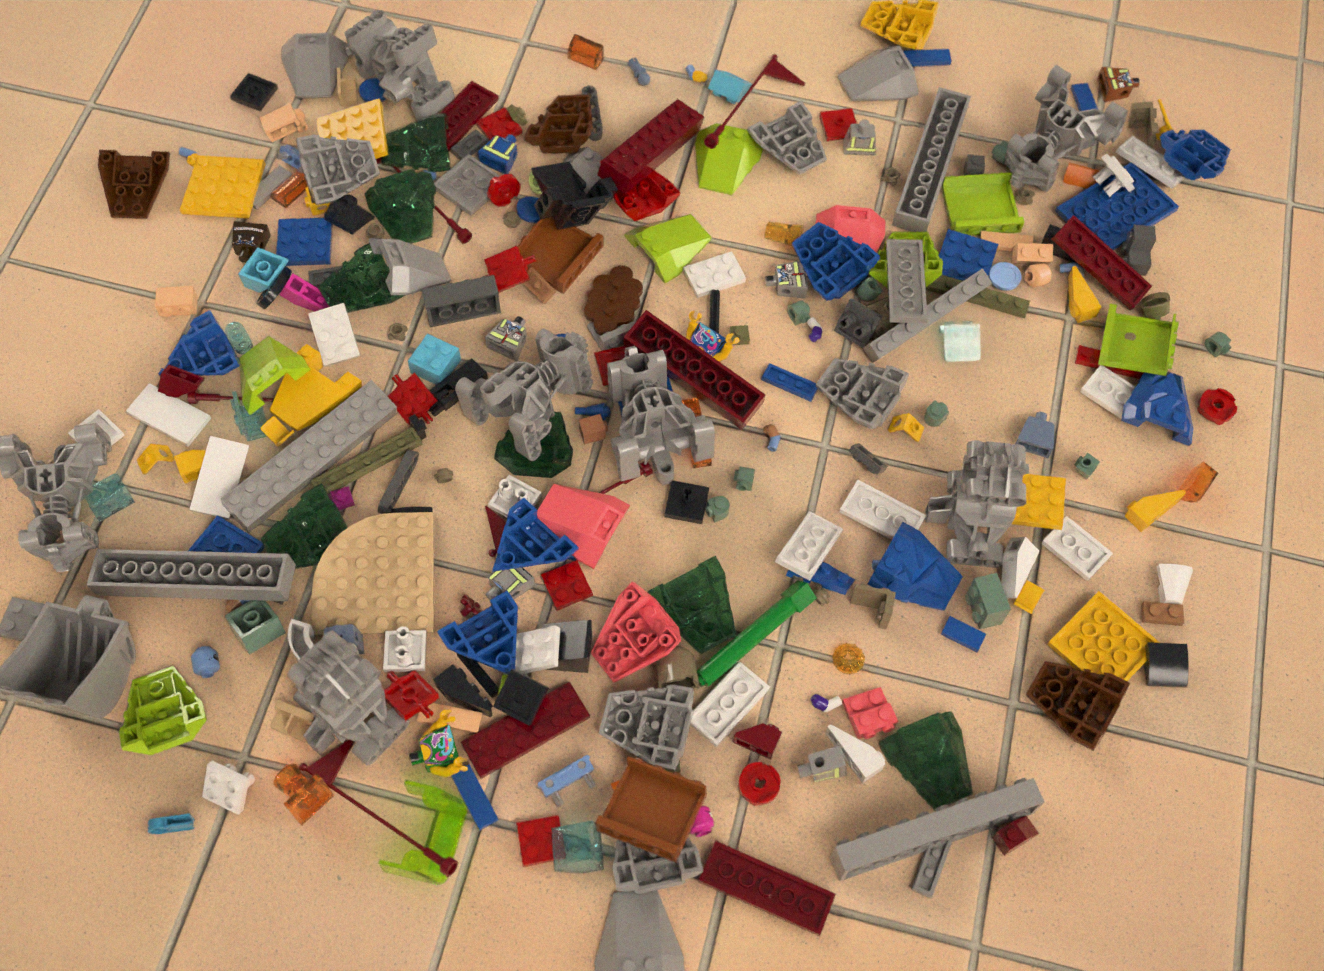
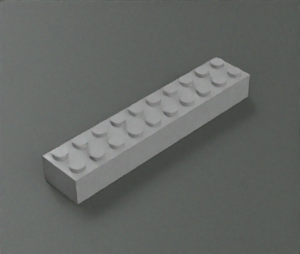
[892,87,971,232]
[221,380,397,534]
[86,549,296,601]
[830,778,1045,882]

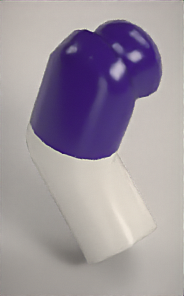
[807,317,823,342]
[811,694,842,712]

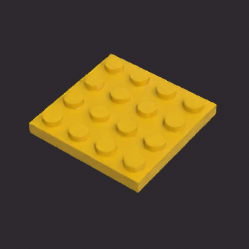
[317,99,388,159]
[180,155,266,219]
[1047,591,1160,681]

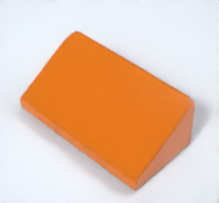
[1063,162,1101,189]

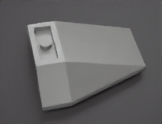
[282,33,349,98]
[838,46,918,101]
[369,238,451,295]

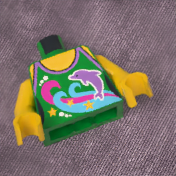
[409,709,468,778]

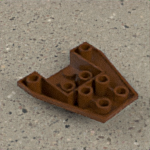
[98,150,170,219]

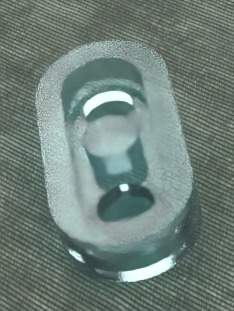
[225,322,253,354]

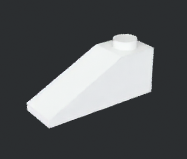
[825,725,885,783]

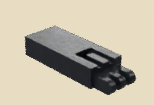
[429,358,488,416]

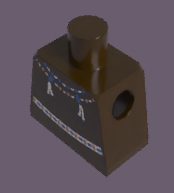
[232,221,271,263]

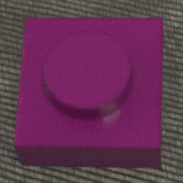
[330,486,355,511]

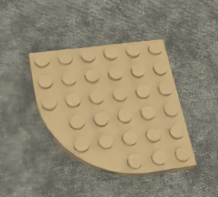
[311,512,434,635]

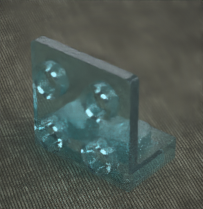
[230,391,267,441]

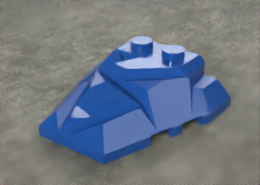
[1160,129,1231,181]
[792,222,880,301]
[1121,371,1194,446]
[867,522,963,611]

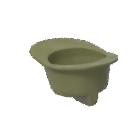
[1141,292,1170,320]

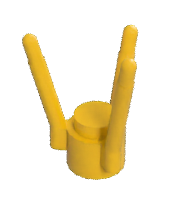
[1156,99,1173,141]

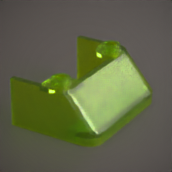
[378,780,468,885]

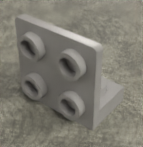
[587,322,634,351]

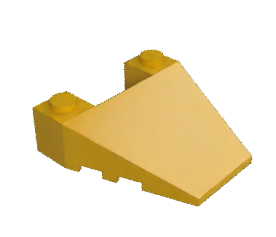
[270,344,363,431]

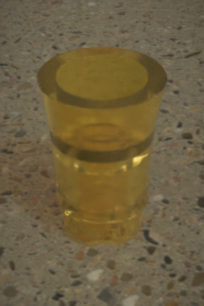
[764,222,804,247]

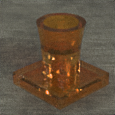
[273,764,334,826]

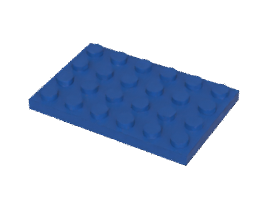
[1055,163,1179,250]

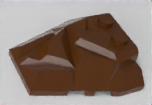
[524,94,593,154]
[1026,661,1130,751]

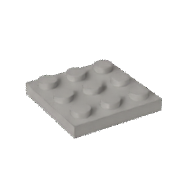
[433,154,499,216]

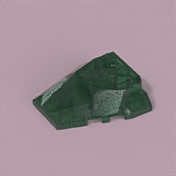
[381,113,451,172]
[365,169,436,244]
[318,243,406,313]
[261,483,348,569]
[647,555,736,655]
[878,711,973,811]

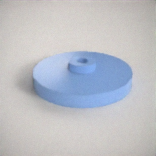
[989,262,1021,291]

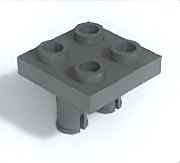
[834,298,883,348]

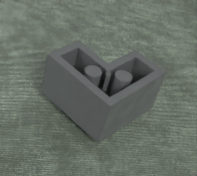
[1121,225,1156,276]

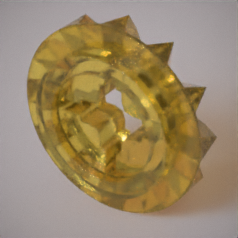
[833,642,865,674]

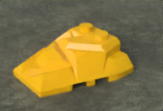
[861,0,939,50]

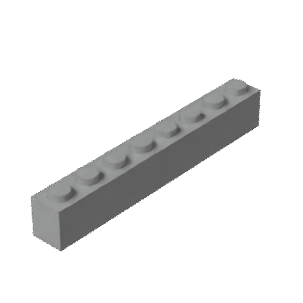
[863,268,992,363]

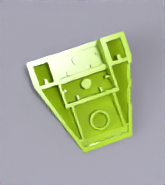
[695,123,764,195]
[624,214,711,283]
[869,232,943,289]
[239,336,311,415]
[119,666,207,755]

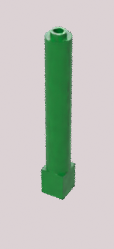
[697,580,817,687]

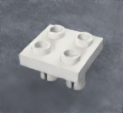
[1093,153,1135,197]
[488,475,542,518]
[383,626,427,672]
[202,761,255,815]

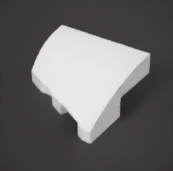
[1157,564,1193,605]

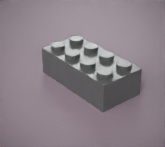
[422,275,501,327]

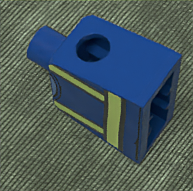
[478,134,517,174]

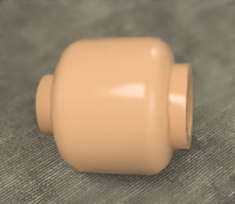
[1024,263,1052,287]

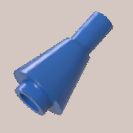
[575,402,610,420]

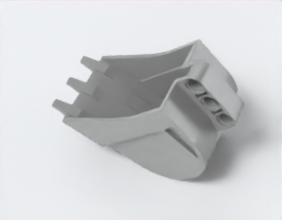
[0,595,136,718]

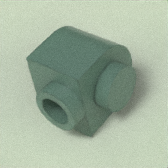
[992,140,1009,165]
[857,277,883,301]
[787,300,811,326]
[1205,332,1232,358]
[924,400,949,427]
[1074,453,1100,479]
[734,466,755,491]
[705,496,730,523]

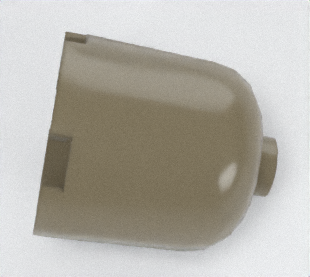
[657,645,699,689]

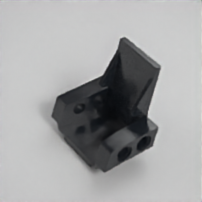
[531,162,618,230]

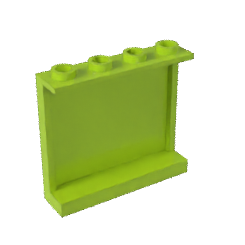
[941,172,1025,236]
[1098,303,1179,376]

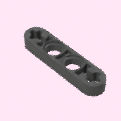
[582,86,603,141]
[378,449,419,514]

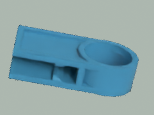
[148,813,195,834]

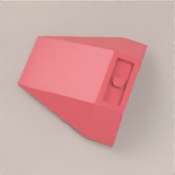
[816,205,886,253]
[537,484,630,569]
[591,582,681,682]

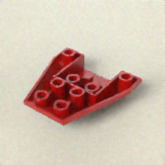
[600,160,681,221]

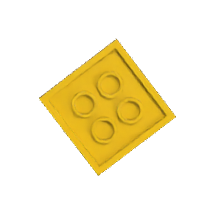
[1012,474,1066,530]

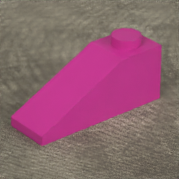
[279,273,340,311]

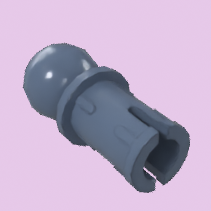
[628,57,650,86]

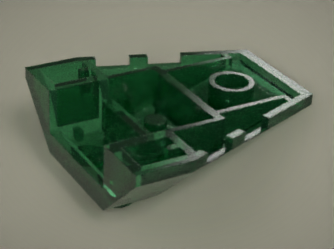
[494,412,573,478]

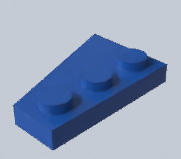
[786,562,855,595]

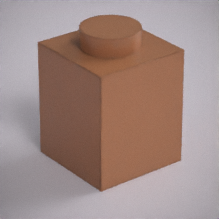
[579,414,608,445]

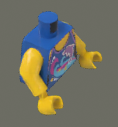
[686,310,739,362]

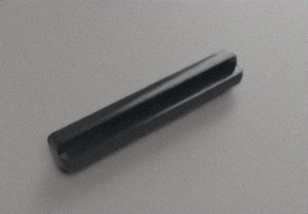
[709,289,720,334]
[457,653,499,698]

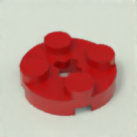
[487,173,521,207]
[1197,388,1238,425]
[738,762,781,806]

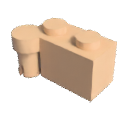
[260,104,308,142]

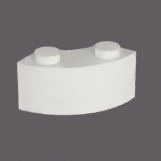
[288,619,315,662]

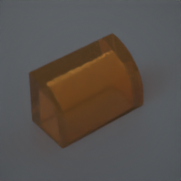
[567,34,604,70]
[270,171,308,208]
[1178,461,1218,503]

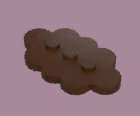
[584,265,643,336]

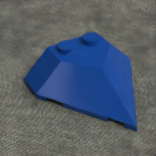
[158,310,240,376]
[492,498,579,572]
[437,590,518,674]

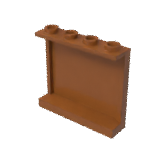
[517,217,604,294]
[595,756,707,862]

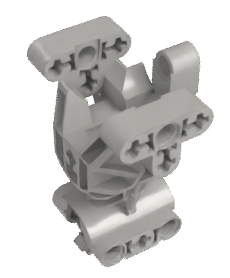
[345,10,455,122]
[1004,65,1128,192]
[455,329,593,461]
[607,346,715,484]
[0,423,112,572]
[925,440,1029,568]
[287,630,410,766]

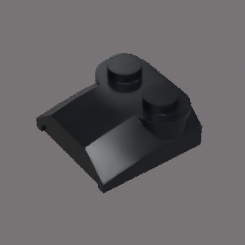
[324,194,375,235]

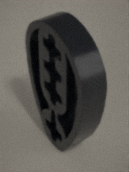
[256,266,292,309]

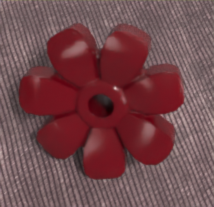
[460,594,482,617]

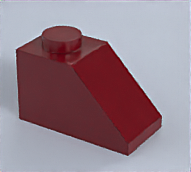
[158,365,205,398]
[733,723,782,760]
[992,816,1039,856]

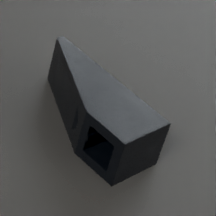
[433,664,493,717]

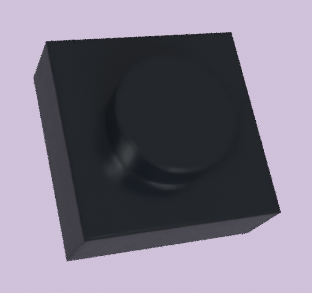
[409,414,427,440]

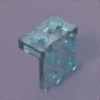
[939,321,981,362]
[85,474,135,522]

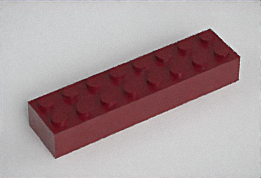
[597,99,704,194]
[624,310,766,430]

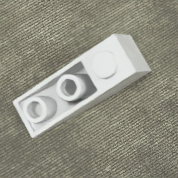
[1001,537,1039,599]

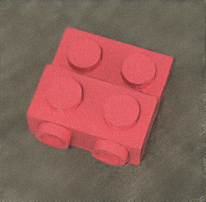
[842,687,898,739]

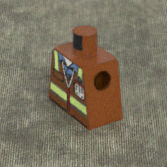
[1097,67,1140,102]

